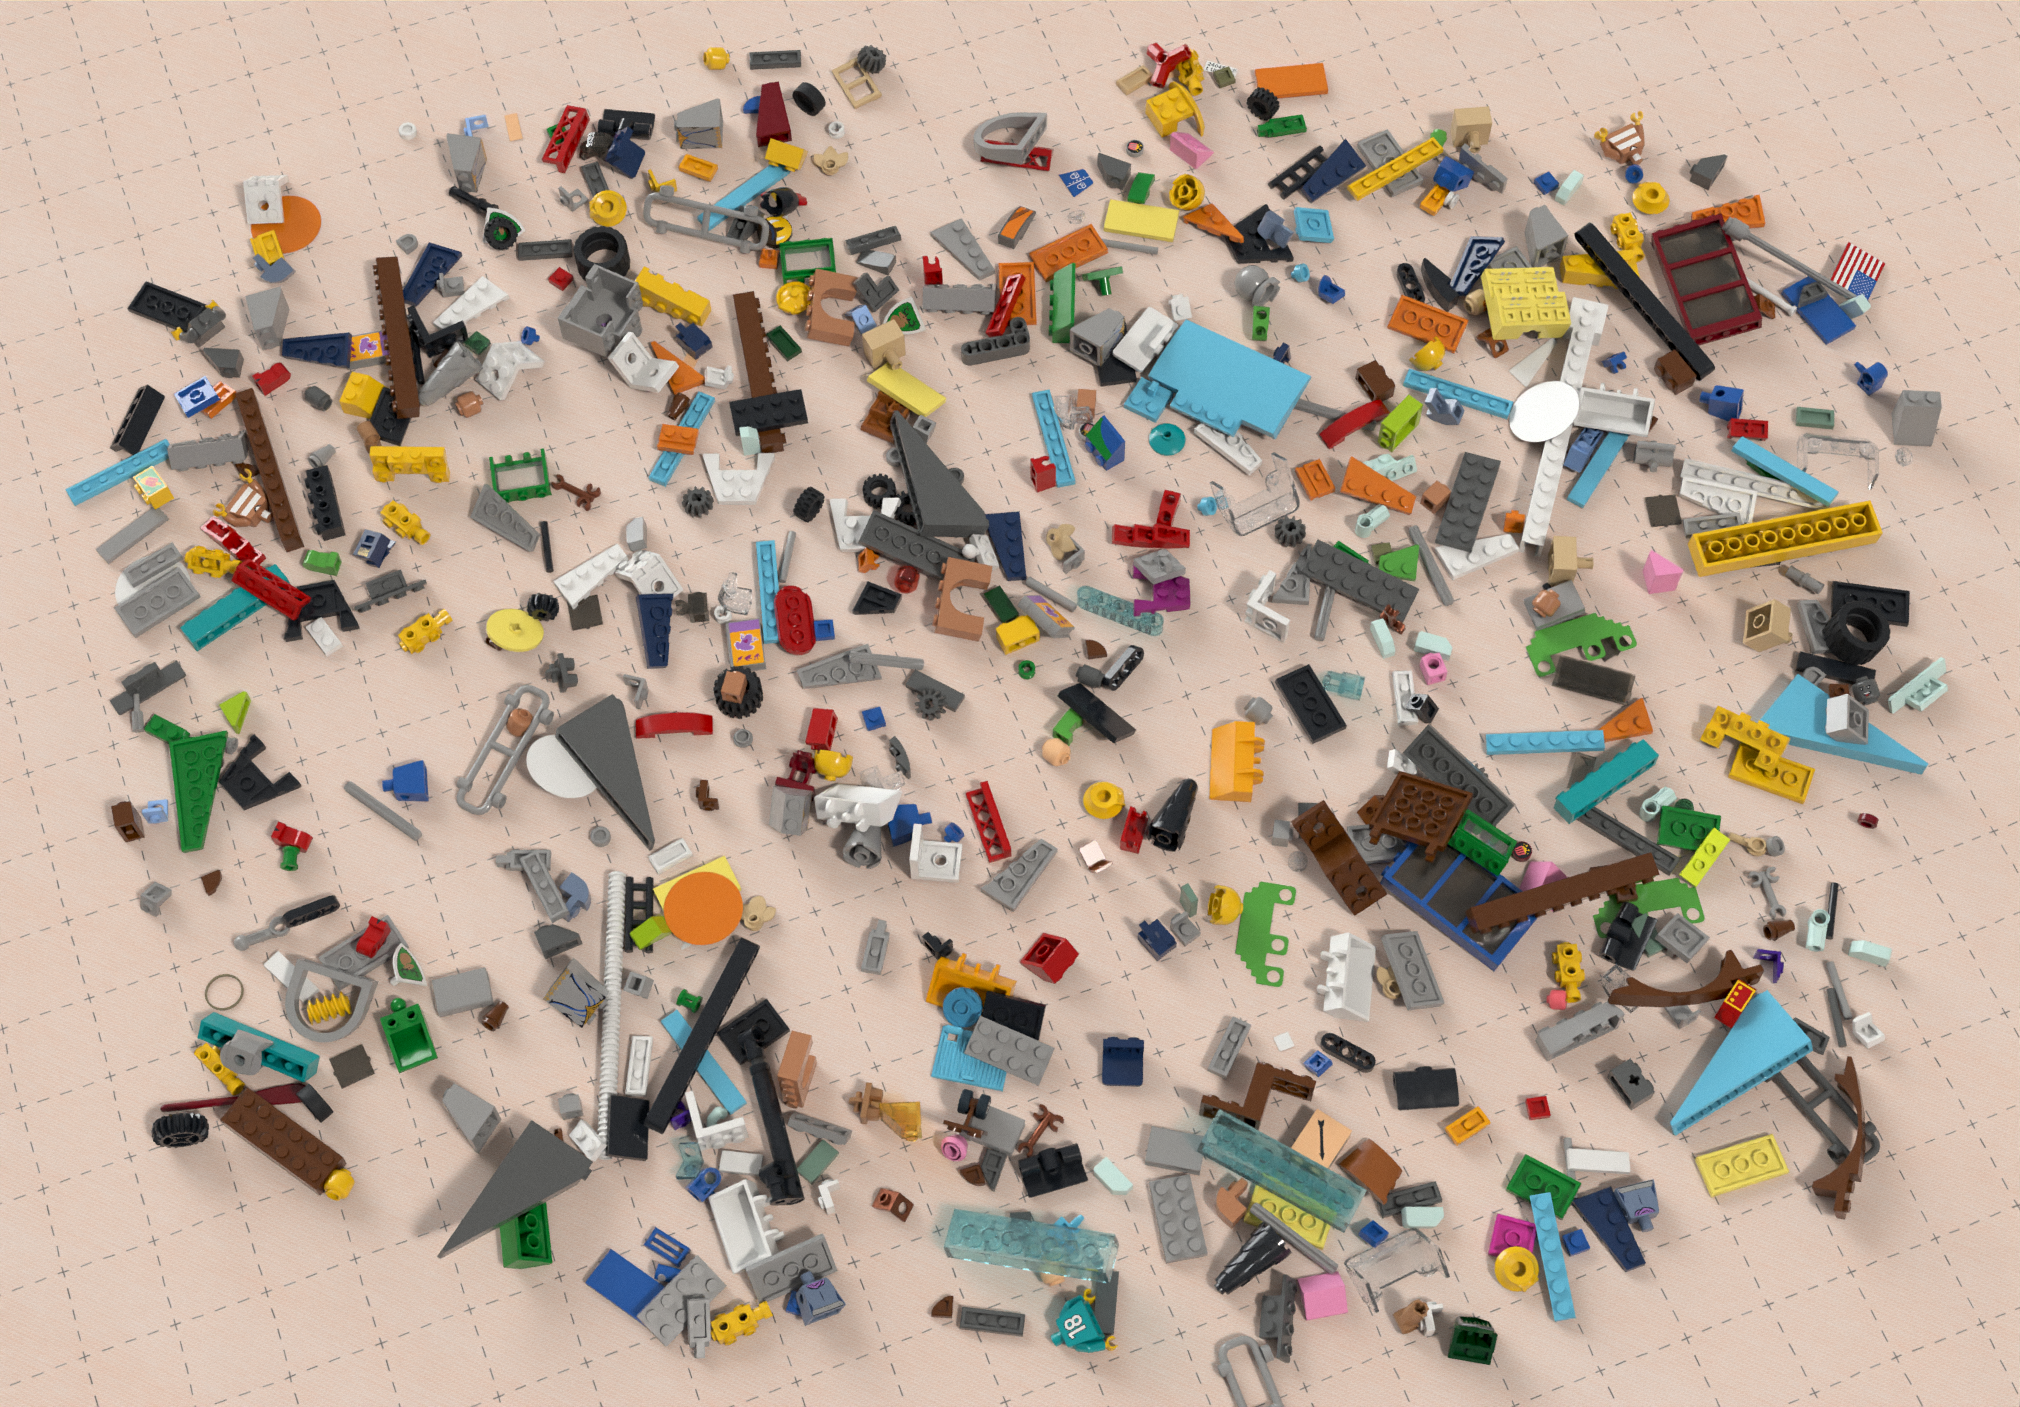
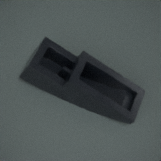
[1421,258,1459,312]

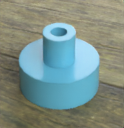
[1291,263,1310,282]
[1197,497,1217,516]

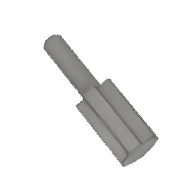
[132,693,144,733]

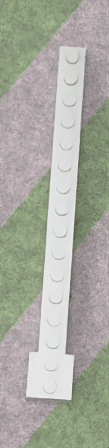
[1519,297,1609,557]

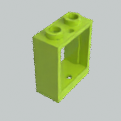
[1377,394,1423,452]

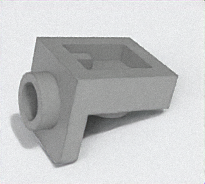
[437,273,465,298]
[140,882,172,917]
[1170,911,1201,946]

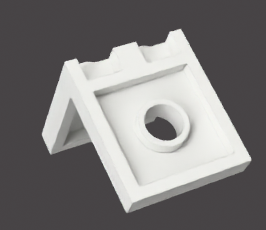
[243,175,288,224]
[608,332,679,393]
[475,341,545,400]
[614,550,683,598]
[1244,570,1290,643]
[909,824,963,883]
[685,1091,749,1151]

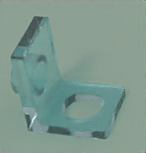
[676,1142,704,1180]

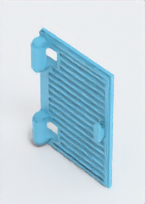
[931,1025,1007,1092]

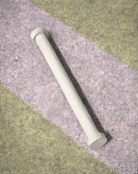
[1719,261,1797,316]

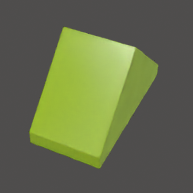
[219,691,251,734]
[630,916,672,950]

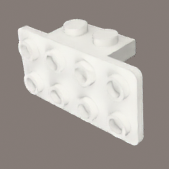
[1112,307,1178,372]

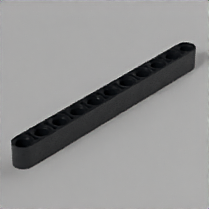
[1574,222,1715,381]
[643,938,760,1135]

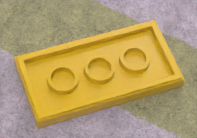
[1728,742,1815,804]

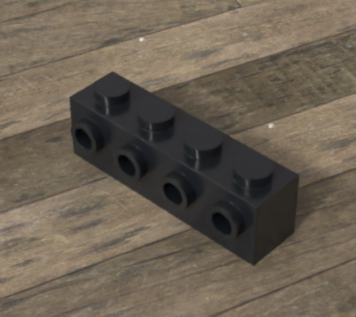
[304,465,346,541]

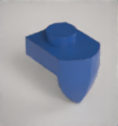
[1318,275,1345,304]

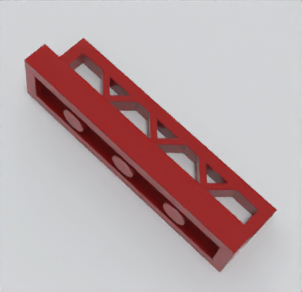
[542,105,590,173]
[981,139,1054,171]
[231,559,311,620]
[966,781,1012,863]

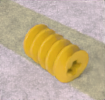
[307,991,352,1025]

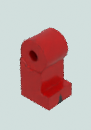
[252,362,291,396]
[1156,490,1181,527]
[271,821,313,853]
[356,916,391,958]

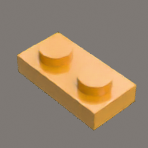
[679,154,718,182]
[1419,183,1450,216]
[1445,1106,1491,1146]

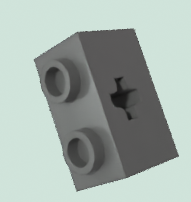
[1607,1058,1655,1110]

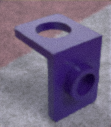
[1754,949,1784,983]
[670,1101,692,1130]

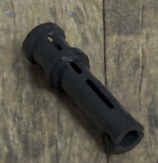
[449,186,499,215]

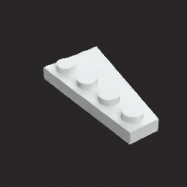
[433,276,510,330]
[1435,534,1519,580]

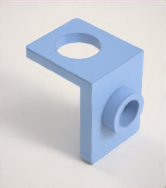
[464,115,489,137]
[845,305,877,335]
[142,799,168,824]

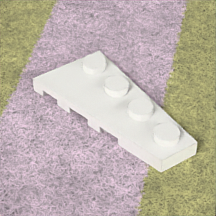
[1194,423,1262,476]
[1679,477,1758,525]
[554,544,628,610]

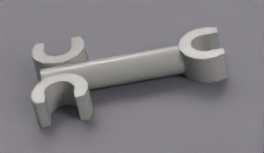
[1747,867,1786,919]

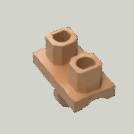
[848,1082,883,1124]

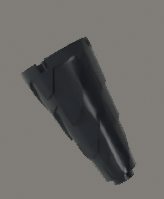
[1145,778,1198,852]
[1214,1221,1292,1295]

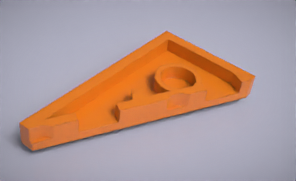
[1183,203,1244,243]
[650,341,705,395]
[1598,698,1653,743]

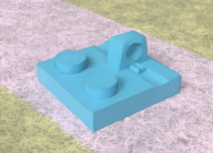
[1293,207,1334,243]
[1124,377,1173,423]

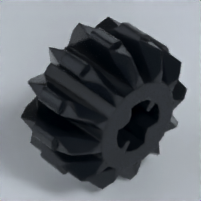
[527,593,559,622]

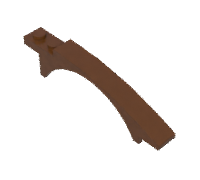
[1608,950,1764,1007]
[1812,1056,1866,1220]

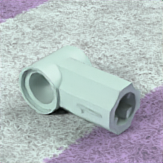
[1355,504,1390,538]
[1639,786,1677,822]
[1806,909,1830,952]

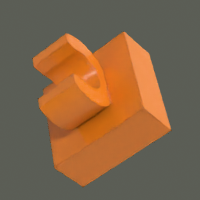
[759,248,780,269]
[1503,510,1525,533]
[858,547,880,573]

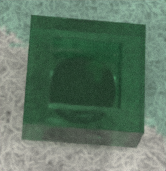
[464,331,491,356]

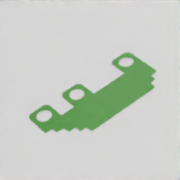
[1526,613,1637,677]
[1593,878,1705,938]
[1235,881,1296,987]

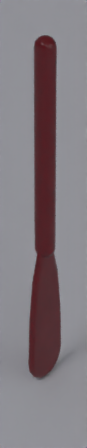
[160,1083,306,1112]

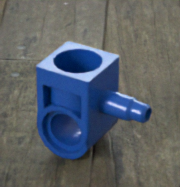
[1854,362,1888,396]
[685,1167,721,1203]

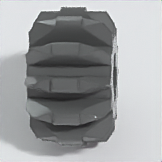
[857,45,886,74]
[682,486,714,518]
[1274,515,1306,547]
[915,688,948,721]

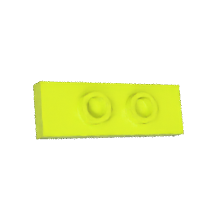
[1679,828,1730,887]

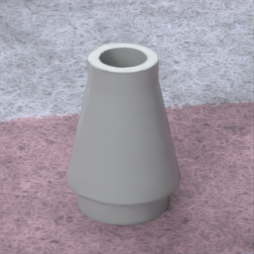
[308,444,336,468]

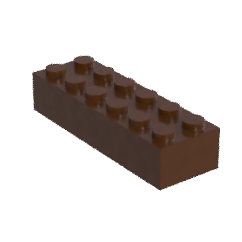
[220,1087,347,1196]

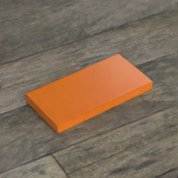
[1255,63,1328,99]
[1029,224,1108,282]
[998,262,1037,326]
[1387,295,1469,354]

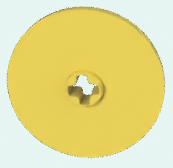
[486,609,544,652]

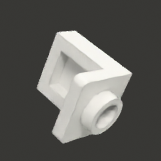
[1168,294,1192,321]
[705,365,734,390]
[1387,749,1418,775]
[1852,1012,1885,1049]
[818,1179,840,1215]
[1418,1302,1443,1337]

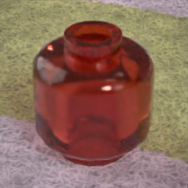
[894,566,920,594]

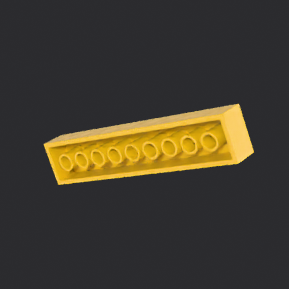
[1687,500,1883,577]

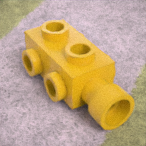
[1176,48,1204,96]
[1610,212,1645,263]
[380,500,431,545]
[184,546,243,578]
[398,609,453,654]
[1552,942,1585,1003]
[194,1043,245,1096]
[710,1301,773,1346]

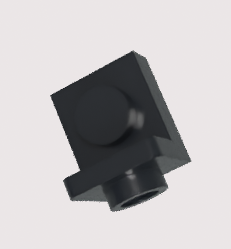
[1406,694,1439,724]
[922,932,953,960]

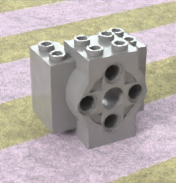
[558,264,643,357]

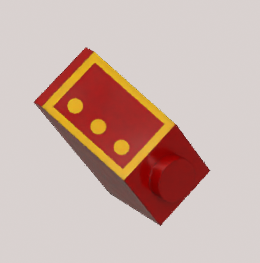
[1714,979,1756,1029]

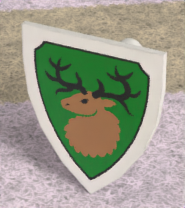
[482,207,525,243]
[883,297,926,335]
[390,943,427,986]

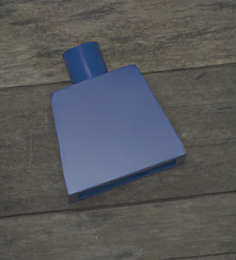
[1433,156,1474,192]
[1699,385,1744,422]
[382,760,429,802]
[888,804,932,847]

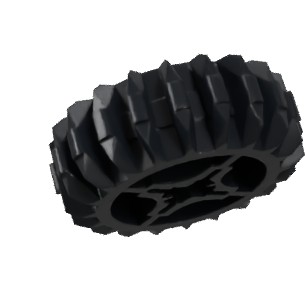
[151,1112,209,1148]

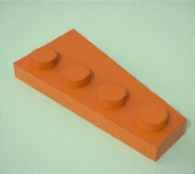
[1691,194,1765,230]
[1340,456,1416,515]

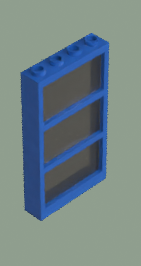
[1380,841,1537,972]

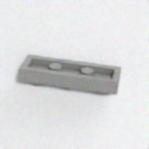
[1683,513,1742,539]
[123,542,183,588]
[1207,1017,1251,1079]
[787,1112,852,1145]

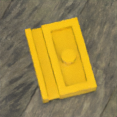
[250,230,285,266]

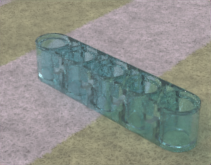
[1077,586,1164,636]

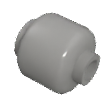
[1244,697,1273,725]

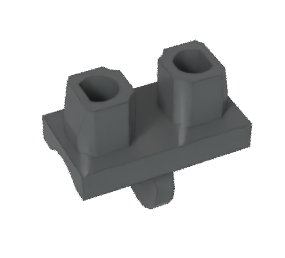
[545,653,578,693]

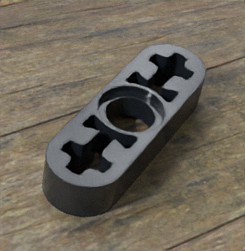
[1396,263,1425,303]
[1102,645,1144,691]
[282,895,340,928]
[1320,1033,1376,1073]

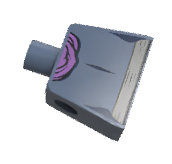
[1613,1179,1659,1232]
[796,1271,846,1326]

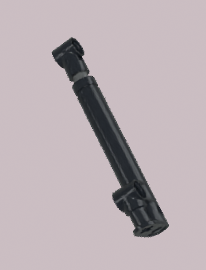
[738,1025,805,1206]

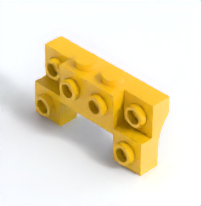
[369,446,450,483]
[1700,706,1791,773]

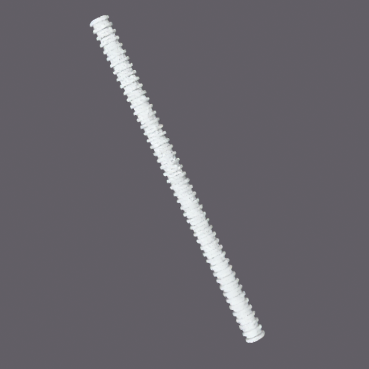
[597,871,626,1160]

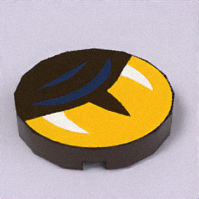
[757,216,793,249]

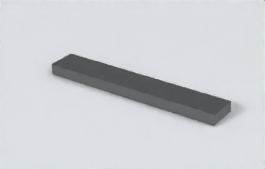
[1576,807,1680,876]

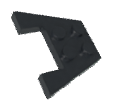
[1224,204,1294,264]
[284,580,360,642]
[219,734,301,811]

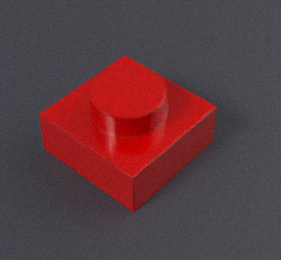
[548,267,574,291]
[1525,1096,1551,1121]

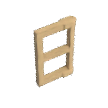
[832,57,882,109]

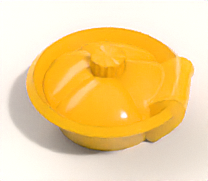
[1632,182,1670,214]
[589,190,627,227]
[776,281,811,315]
[1083,782,1125,819]
[1495,1246,1539,1292]

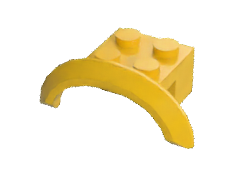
[1145,82,1205,138]

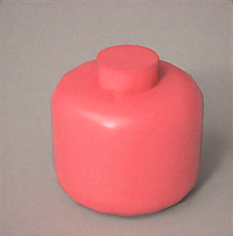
[1546,990,1567,1010]

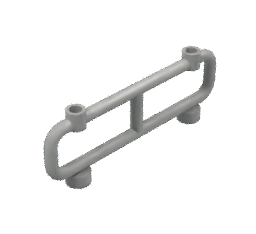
[643,185,769,253]
[456,685,554,815]
[1217,1336,1284,1407]

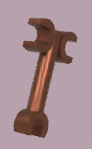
[551,474,601,511]
[1379,604,1406,635]
[1018,1104,1064,1158]

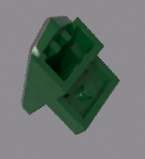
[1448,1316,1498,1365]

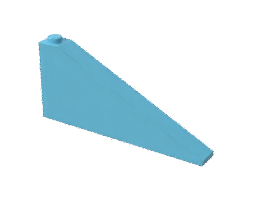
[1760,674,1928,775]
[1670,990,1813,1136]

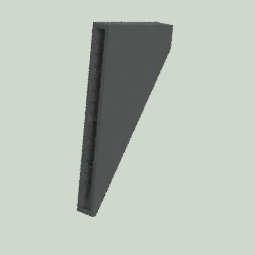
[890,411,989,537]
[555,694,655,851]
[437,1120,593,1259]

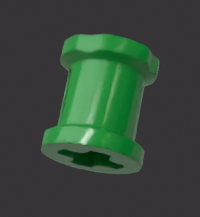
[280,846,300,871]
[676,989,703,1013]

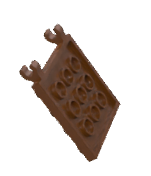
[1369,771,1473,863]

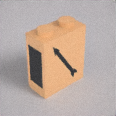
[1289,1109,1352,1176]

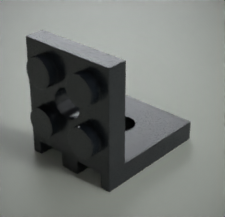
[407,305,469,358]

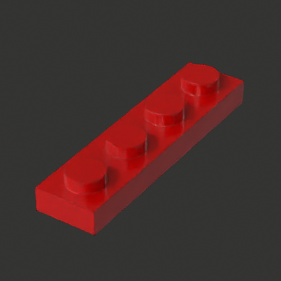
[985,274,1026,337]

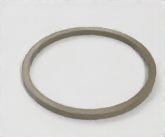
[205,974,244,1011]

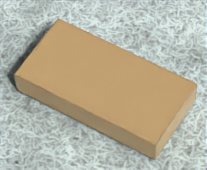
[1116,65,1153,96]

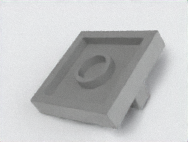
[1133,549,1186,585]
[1655,913,1710,963]

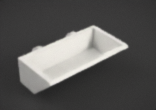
[1573,383,1655,437]
[814,783,902,832]
[1317,932,1376,1022]
[708,1179,785,1274]

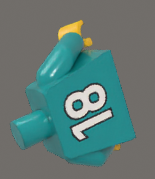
[1051,1288,1118,1353]

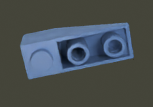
[1563,427,1604,473]

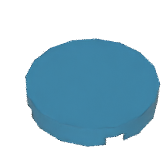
[943,987,983,1027]

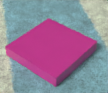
[1488,1213,1537,1257]

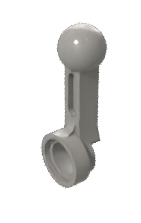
[234,916,290,951]

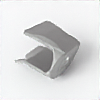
[220,1030,273,1075]

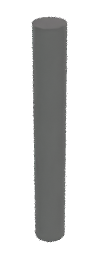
[1826,988,1847,1048]

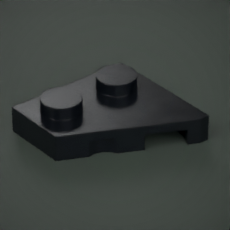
[852,581,902,615]

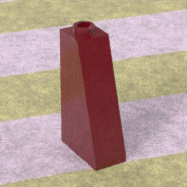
[756,81,792,147]

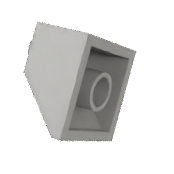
[1825,694,1869,745]

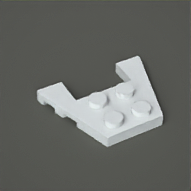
[703,453,775,505]
[830,498,901,552]

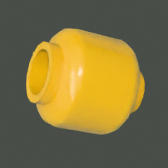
[703,47,730,70]
[323,1168,355,1201]

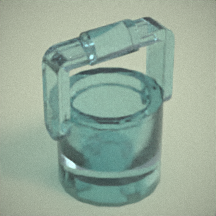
[1322,671,1366,701]

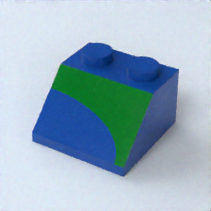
[1085,415,1125,471]

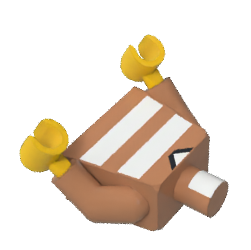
[1594,111,1645,165]
[212,469,273,527]

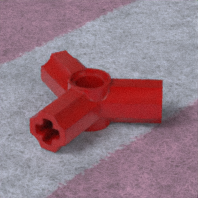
[1146,43,1192,88]

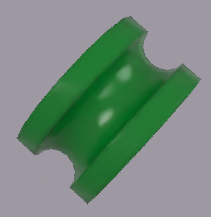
[1018,660,1035,680]

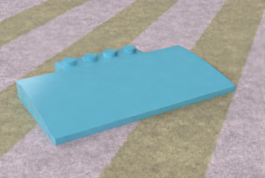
[1148,319,1311,439]

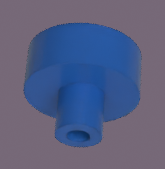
[1625,164,1643,183]
[521,326,540,346]
[944,822,964,843]

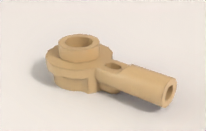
[1728,832,1767,857]

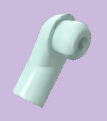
[707,1106,728,1127]

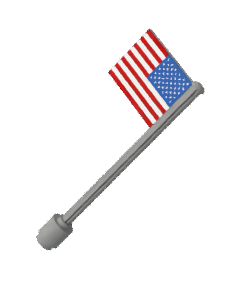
[1722,217,1885,303]

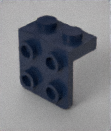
[605,127,645,179]
[1102,1037,1144,1087]

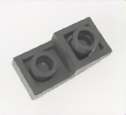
[889,736,911,779]

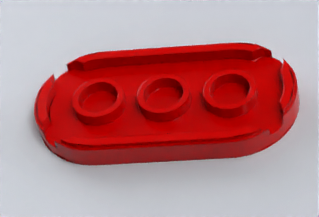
[774,585,816,655]

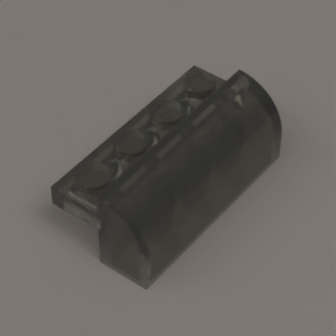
[1552,654,1636,705]

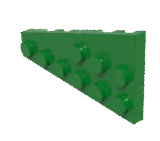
[169,730,228,853]

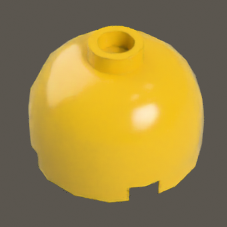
[1169,174,1205,211]
[1409,336,1445,371]
[814,750,853,782]
[1208,885,1243,925]

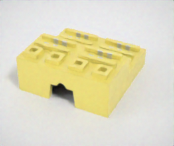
[1481,267,1571,340]

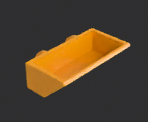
[1209,721,1265,802]
[926,953,1017,1016]

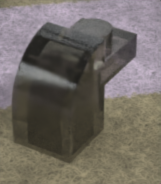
[579,132,614,162]

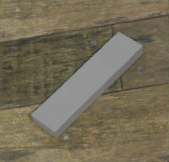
[96,508,169,564]
[520,850,570,923]

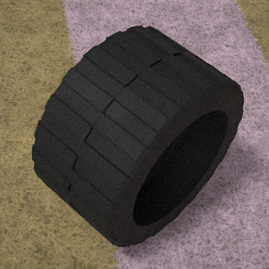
[573,226,630,281]
[1823,601,1891,665]

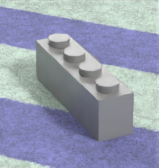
[923,284,996,314]
[167,430,248,472]
[1535,1001,1625,1061]

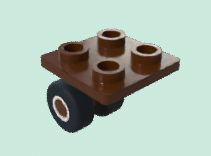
[943,1089,991,1139]

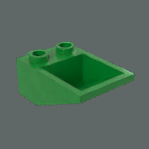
[380,998,438,1074]

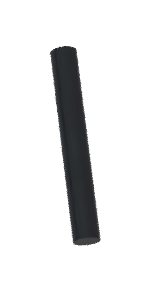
[540,521,554,573]
[1826,882,1839,940]

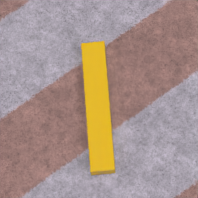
[1347,137,1444,201]

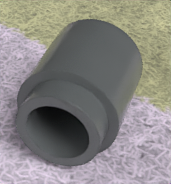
[305,386,333,411]
[1076,664,1105,689]

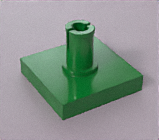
[1082,266,1123,296]

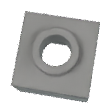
[912,415,936,443]
[1272,820,1294,847]
[624,971,654,999]
[558,1093,584,1120]

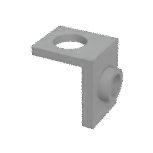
[558,186,588,212]
[1063,537,1085,574]
[623,674,649,709]
[1664,1005,1701,1029]

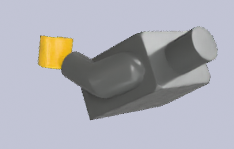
[171,300,226,348]

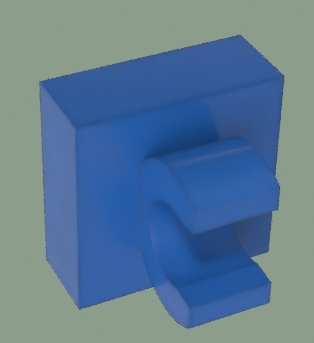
[1602,352,1627,374]

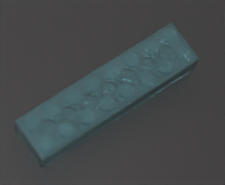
[1197,1109,1367,1233]
[944,1209,1119,1284]

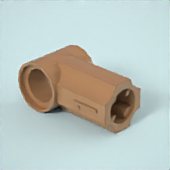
[357,421,382,454]
[1393,1299,1429,1335]

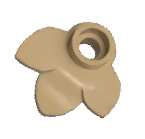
[814,146,849,175]
[1046,524,1076,560]
[741,896,776,931]
[1376,965,1401,999]

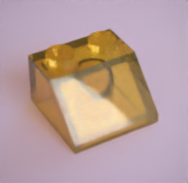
[879,1102,922,1141]

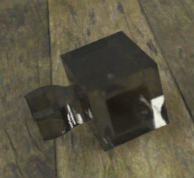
[675,592,710,623]

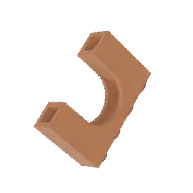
[805,269,858,346]
[932,557,993,642]
[777,1030,817,1109]

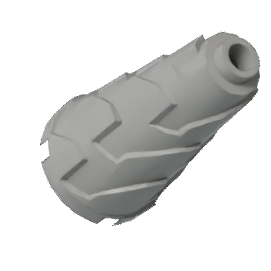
[418,341,483,406]

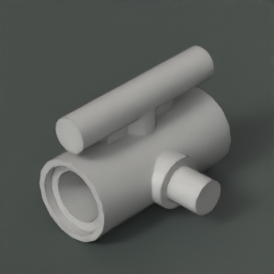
[1633,440,1676,472]

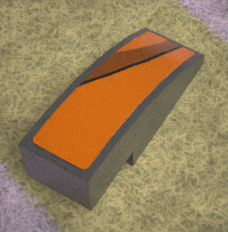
[998,206,1036,249]

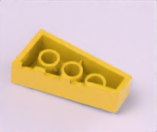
[1559,249,1640,289]
[635,266,712,327]

